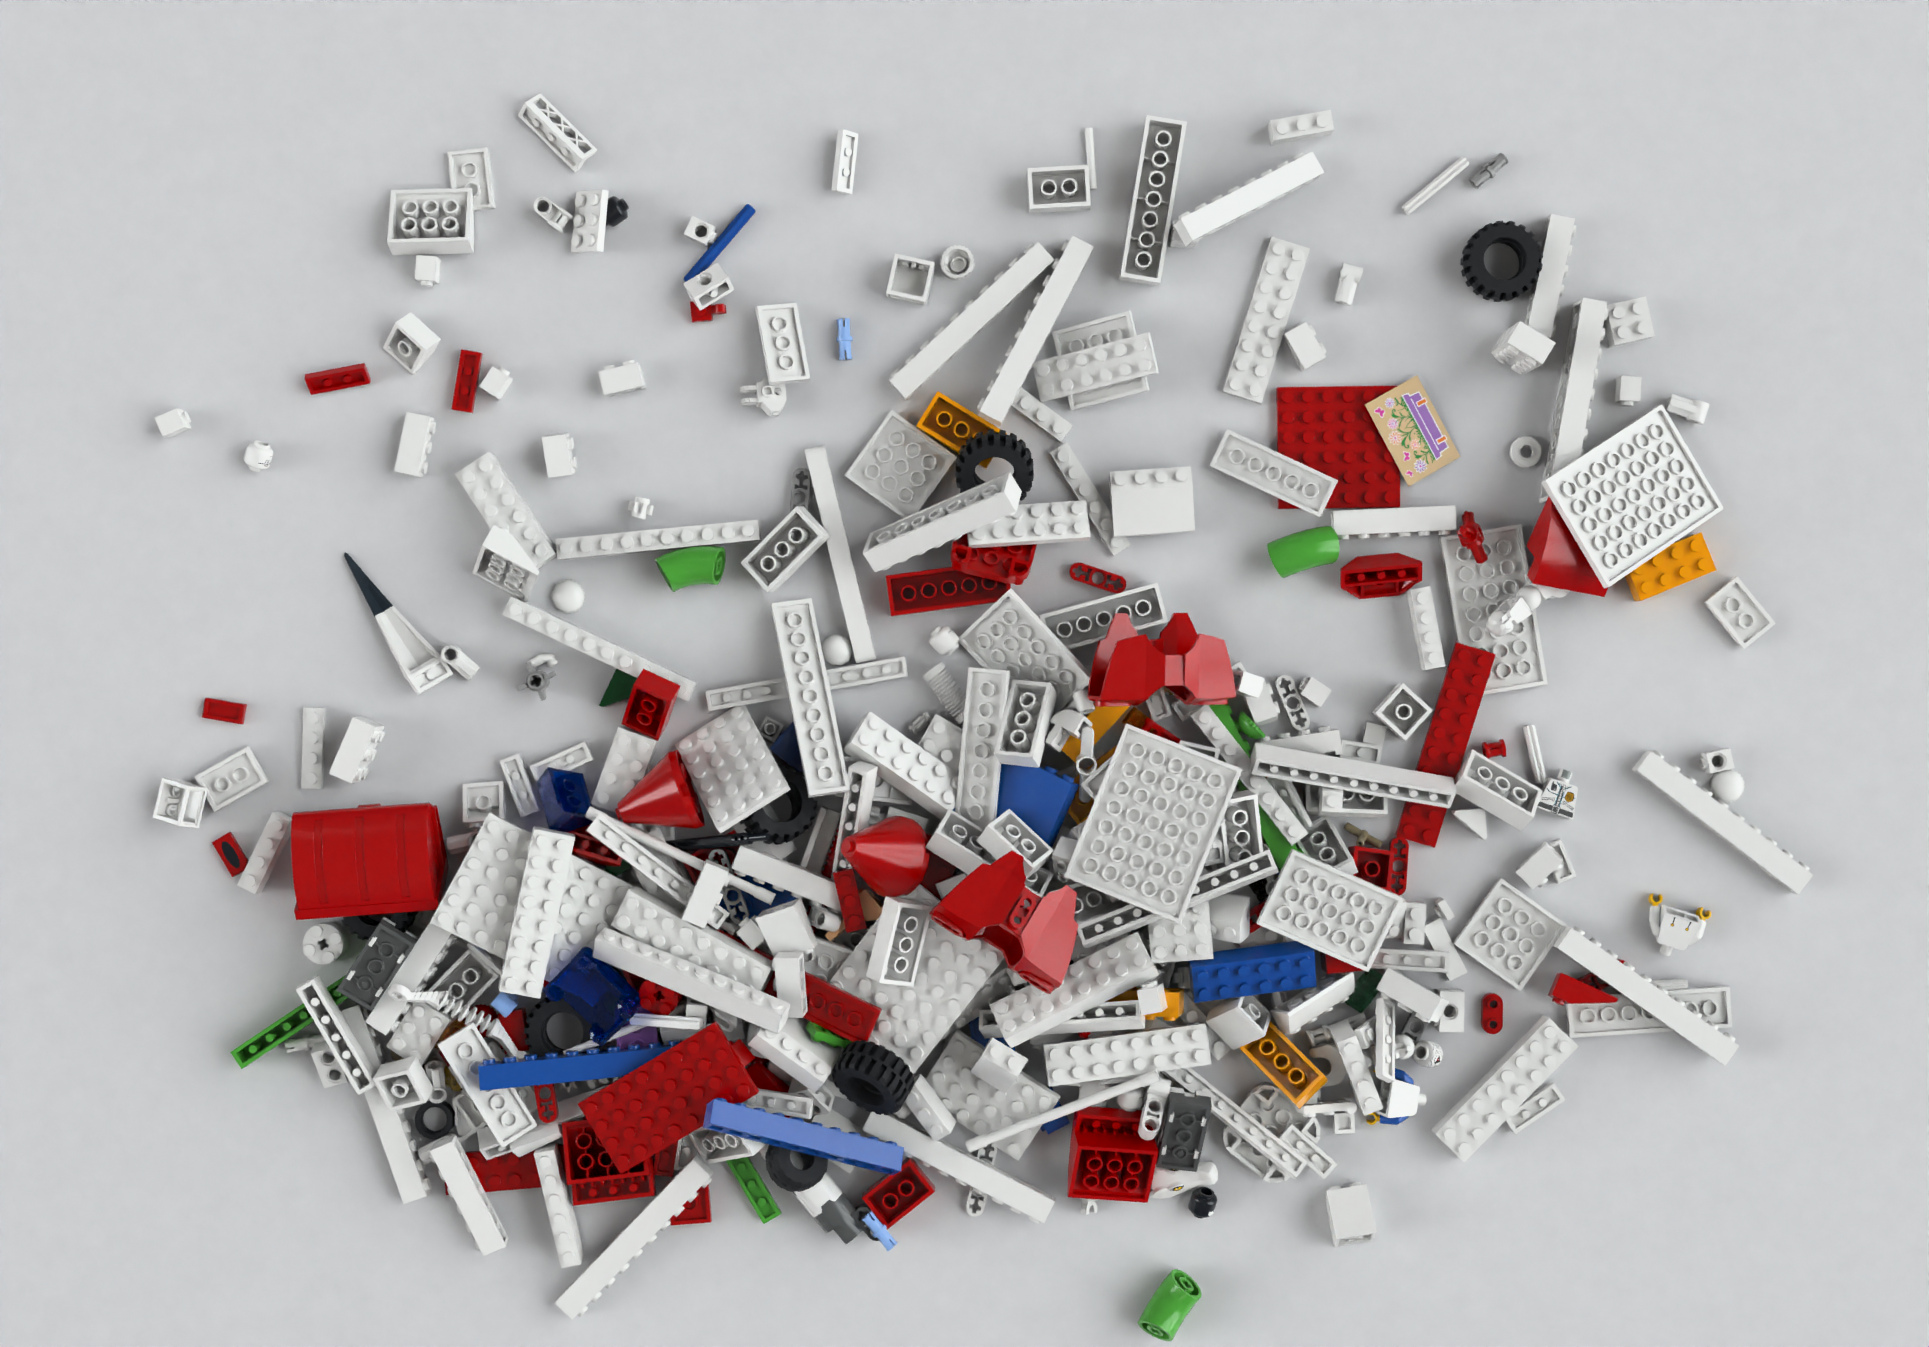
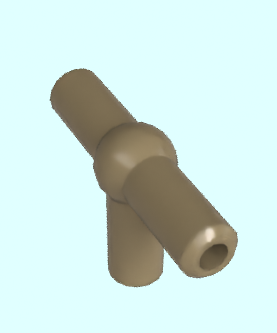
[1344,822,1382,848]

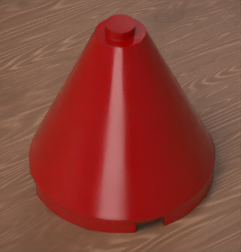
[615,750,705,829]
[841,816,929,897]

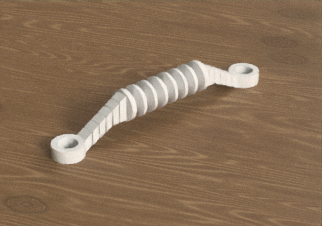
[388,984,529,1059]

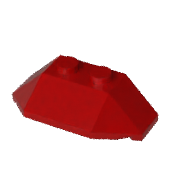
[1340,553,1422,599]
[550,813,623,866]

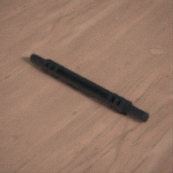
[666,832,770,851]

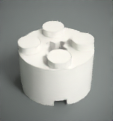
[303,921,349,965]

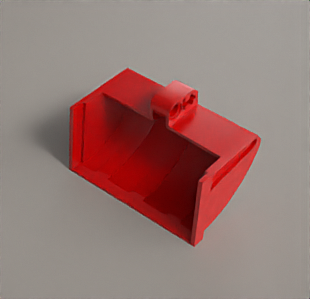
[291,802,449,920]

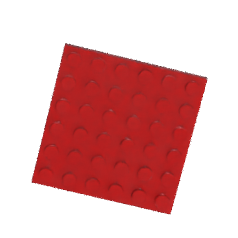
[1276,386,1400,509]

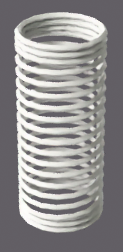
[922,662,966,725]

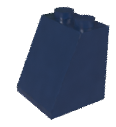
[770,721,805,778]

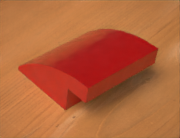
[1526,496,1609,597]
[1067,1106,1159,1203]
[562,1120,657,1206]

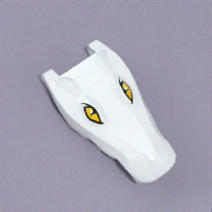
[1149,1161,1218,1199]

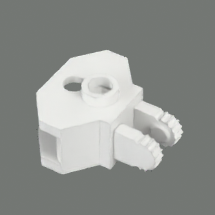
[740,374,787,417]

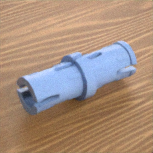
[837,318,853,360]
[862,1211,898,1251]

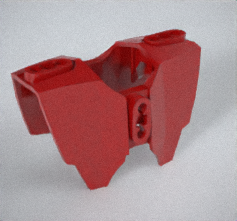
[1087,613,1236,707]
[929,851,1078,994]

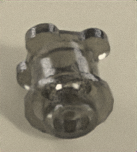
[1249,878,1268,901]

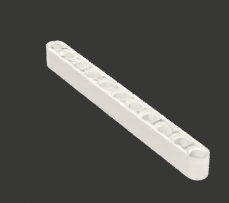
[805,445,876,663]

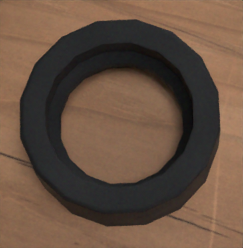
[414,1100,455,1139]

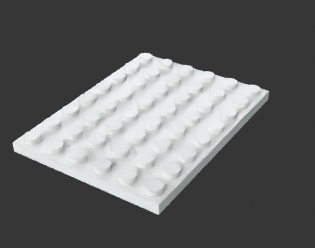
[1541,404,1724,589]
[1064,723,1242,924]
[430,812,634,996]
[828,884,1004,1075]

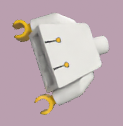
[1648,893,1711,956]

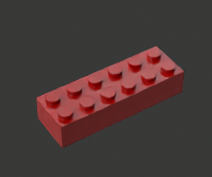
[886,567,1011,617]

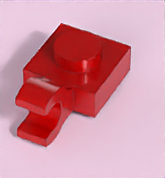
[690,301,727,323]

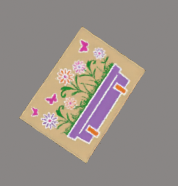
[1365,375,1460,487]

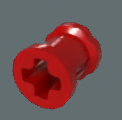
[1482,739,1506,759]

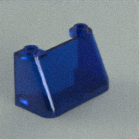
[542,947,641,1047]

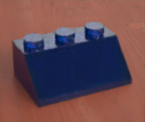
[536,767,593,832]

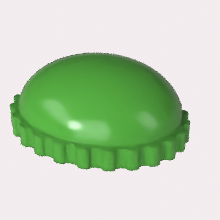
[1238,711,1266,739]

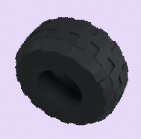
[765,1145,828,1192]

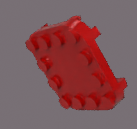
[950,533,1037,585]

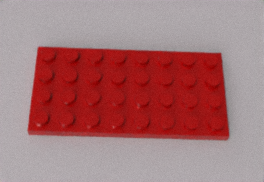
[578,1021,759,1174]

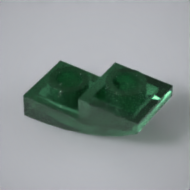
[1345,968,1383,1013]

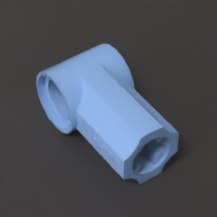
[490,992,518,1018]

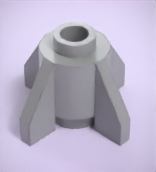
[516,662,556,701]

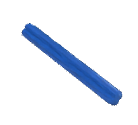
[684,204,756,282]

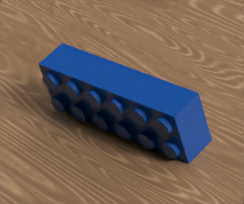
[1188,941,1317,1003]

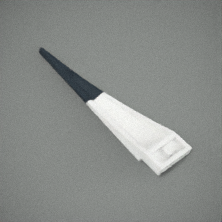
[344,552,453,695]

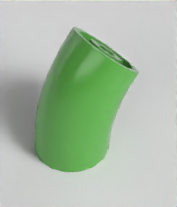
[1267,526,1340,578]
[655,546,726,592]
[1138,1269,1202,1341]

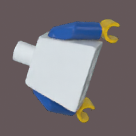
[1366,1068,1427,1125]

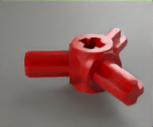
[1457,511,1488,564]

